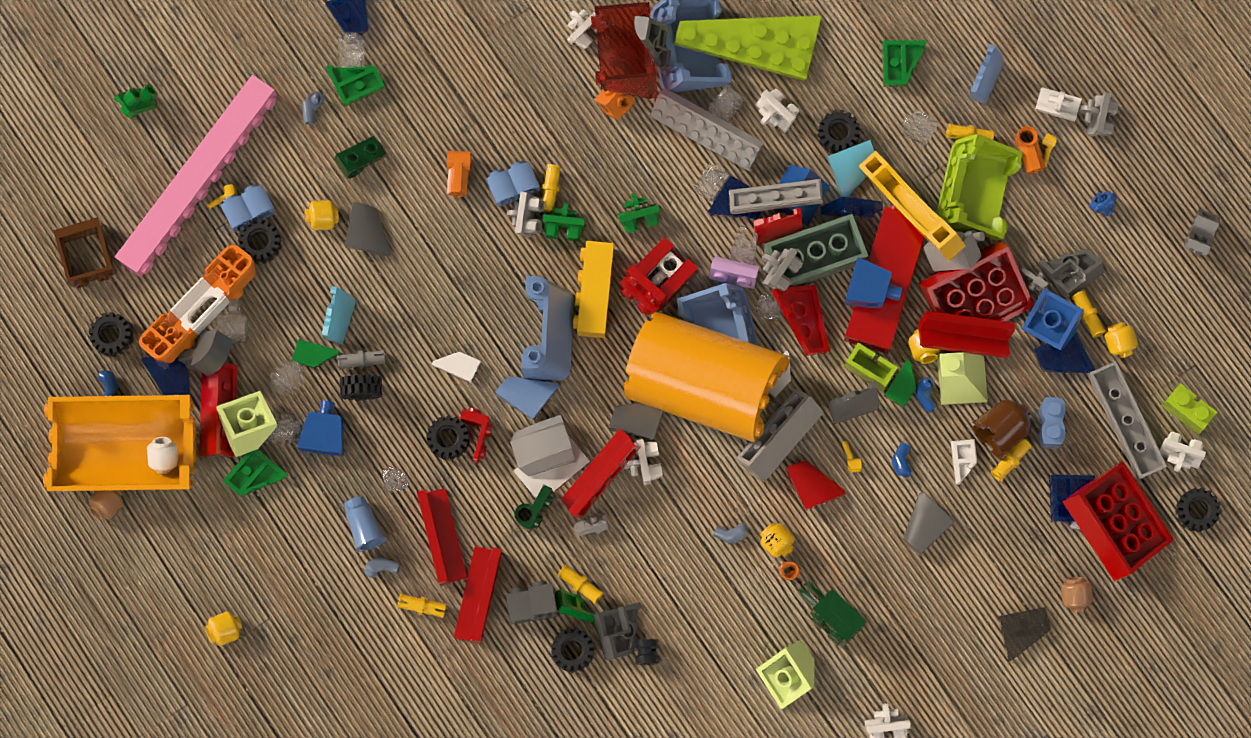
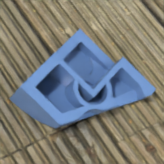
[969,44,1004,105]
[495,376,560,420]

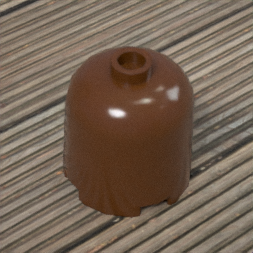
[972,400,1032,459]

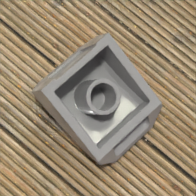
[510,415,575,476]

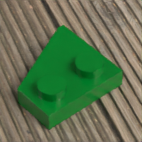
[882,40,927,87]
[325,65,386,107]
[223,449,288,497]

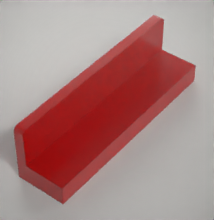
[918,311,1015,358]
[199,363,238,458]
[561,429,641,518]
[417,488,467,586]
[454,546,502,644]

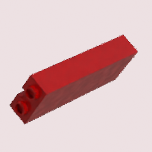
[844,206,924,354]

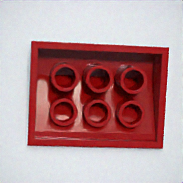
[918,241,1034,321]
[1063,461,1174,581]

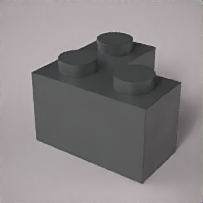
[506,581,558,625]

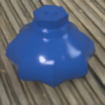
[1089,191,1117,216]

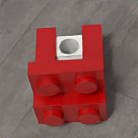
[620,237,698,317]

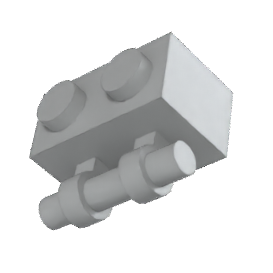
[923,230,985,271]

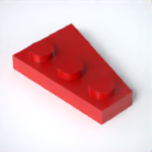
[771,285,830,356]

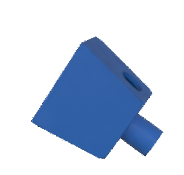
[844,257,902,308]
[297,400,344,457]

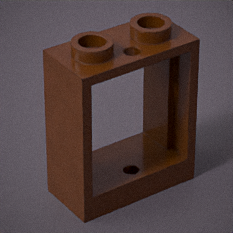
[53,217,116,288]

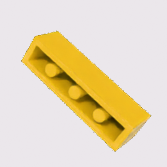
[573,241,614,338]

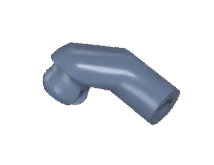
[302,92,324,125]
[713,523,749,544]
[364,557,400,578]

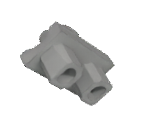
[1079,92,1119,137]
[506,192,545,238]
[762,248,803,291]

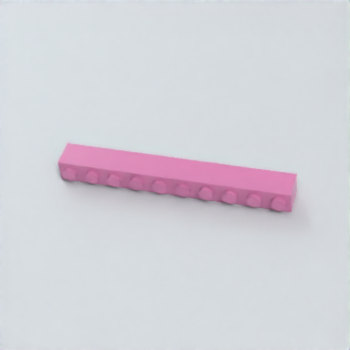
[115,75,277,278]

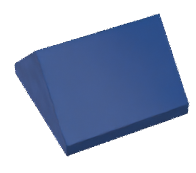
[776,165,830,226]

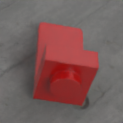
[460,408,493,464]

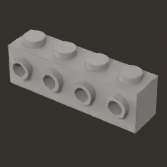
[736,388,824,483]

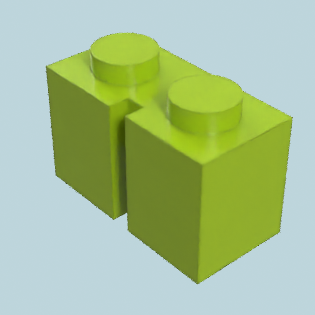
[844,343,898,392]
[1161,383,1217,435]

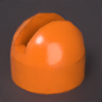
[779,561,799,580]

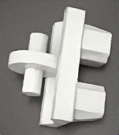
[567,8,608,50]
[1035,87,1081,122]
[756,89,799,132]
[1159,431,1206,472]
[624,439,663,485]
[864,703,910,738]

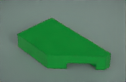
[292,339,340,369]
[884,359,916,409]
[554,589,595,624]

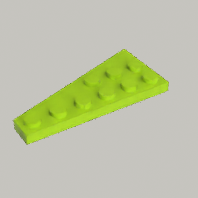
[673,15,822,81]

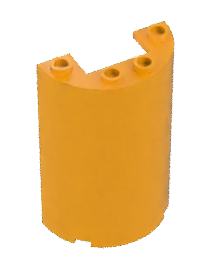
[624,312,790,443]
[43,395,197,491]

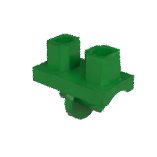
[114,84,158,118]
[616,193,660,233]
[543,203,585,242]

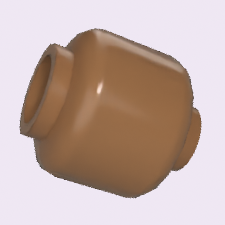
[88,490,124,520]
[1061,577,1093,612]

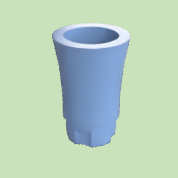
[344,496,387,552]

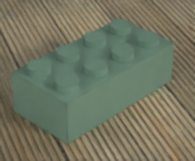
[764,214,868,287]

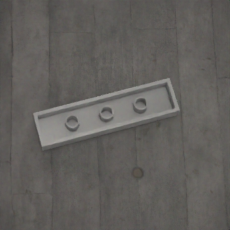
[649,88,764,171]
[1088,361,1167,481]

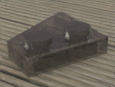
[998,607,1051,662]

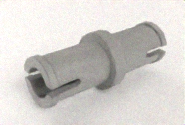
[337,350,385,370]

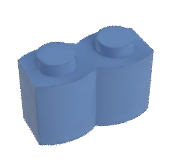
[486,161,540,207]
[220,184,276,233]
[1038,397,1066,449]

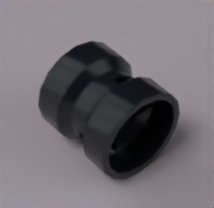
[635,639,660,665]

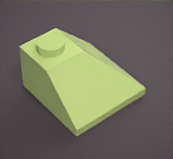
[937,352,988,405]
[216,391,277,457]
[756,639,814,710]

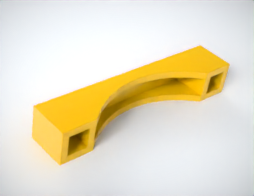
[859,151,966,262]

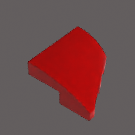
[753,208,802,245]
[785,460,846,511]

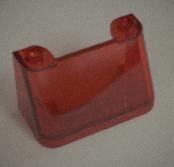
[591,2,658,99]

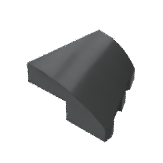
[635,16,671,71]
[345,202,391,257]
[1038,249,1104,299]
[828,382,879,425]
[609,403,664,441]
[903,492,954,556]
[593,602,641,660]

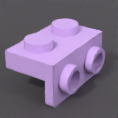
[709,257,759,289]

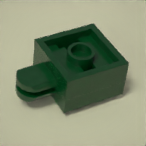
[798,581,867,647]

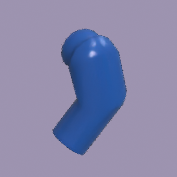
[98,370,119,396]
[915,377,937,413]
[892,442,912,478]

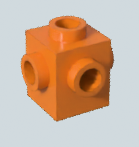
[594,80,636,120]

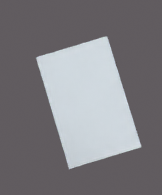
[513,434,590,498]

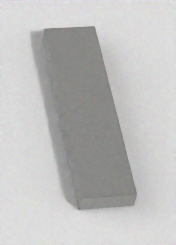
[729,179,823,214]

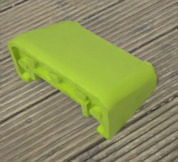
[936,134,1023,240]

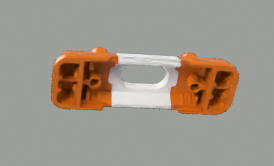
[139,245,256,363]

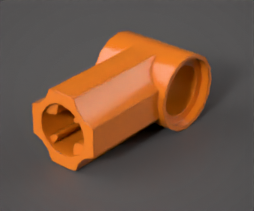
[1014,126,1046,174]
[447,150,472,197]

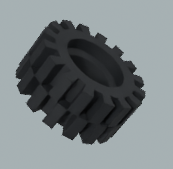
[818,110,860,154]
[238,219,282,264]
[88,312,133,357]
[340,374,382,401]
[426,416,469,460]
[1175,488,1221,532]
[551,628,594,673]

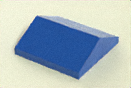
[1021,288,1084,351]

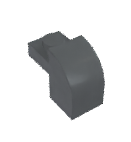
[1183,208,1220,256]
[178,329,233,376]

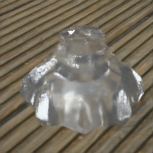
[755,294,781,320]
[381,466,409,492]

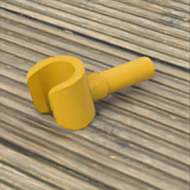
[1041,133,1057,167]
[207,184,238,209]
[842,441,862,473]

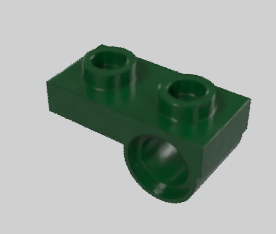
[334,136,386,179]
[514,484,555,533]

